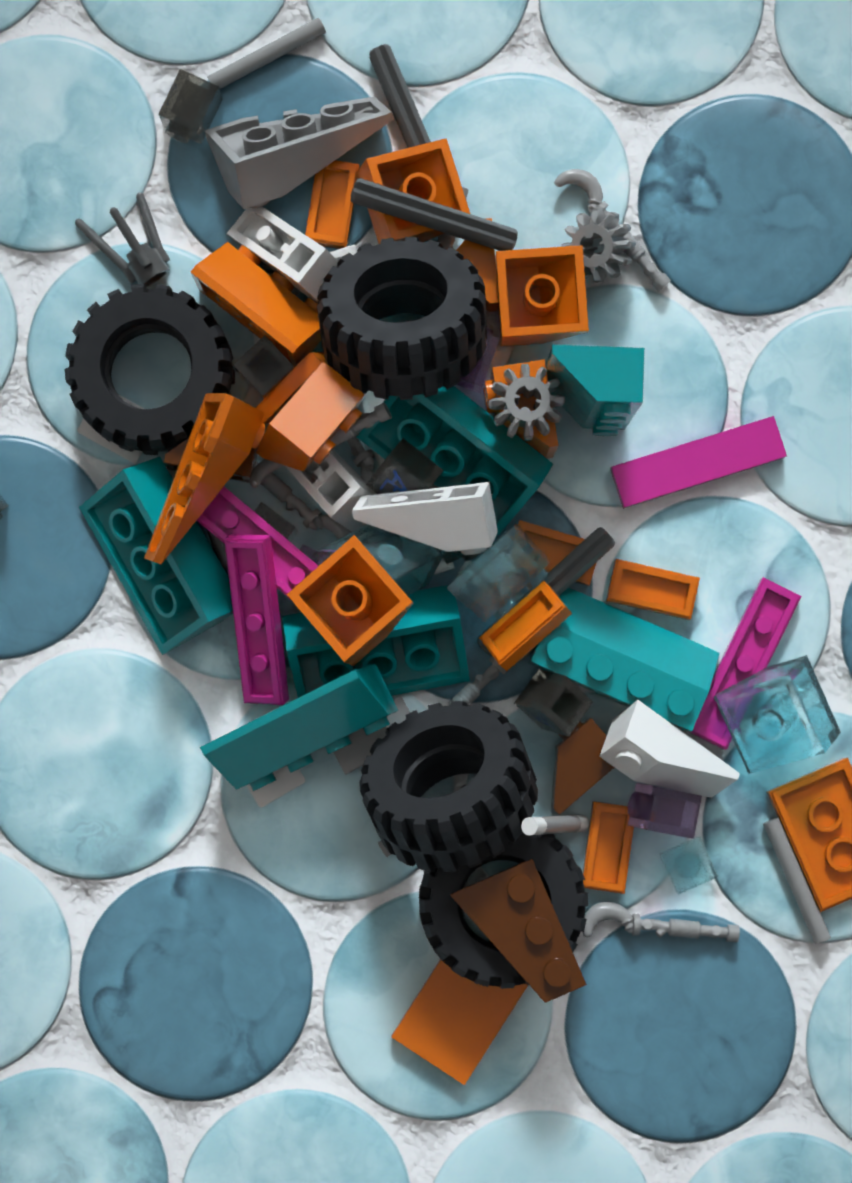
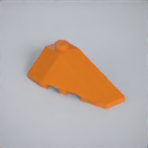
[144,393,265,564]

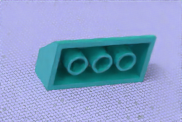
[546,344,645,436]
[357,386,554,540]
[79,456,233,655]
[282,584,470,698]
[528,588,720,732]
[200,664,399,792]

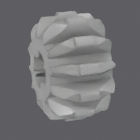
[561,209,636,283]
[489,364,565,441]

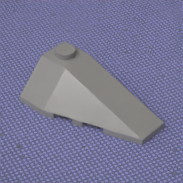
[205,97,393,209]

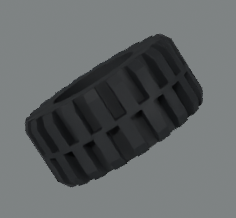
[317,237,487,400]
[64,283,235,455]
[359,701,538,872]
[418,832,588,989]

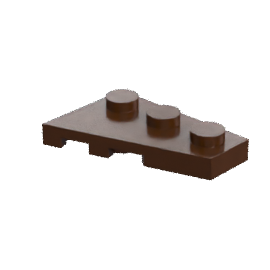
[449,859,587,1003]

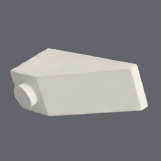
[227,207,338,303]
[262,430,376,533]
[352,482,498,555]
[599,700,740,798]

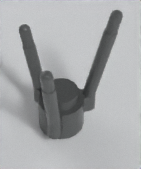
[75,192,170,287]

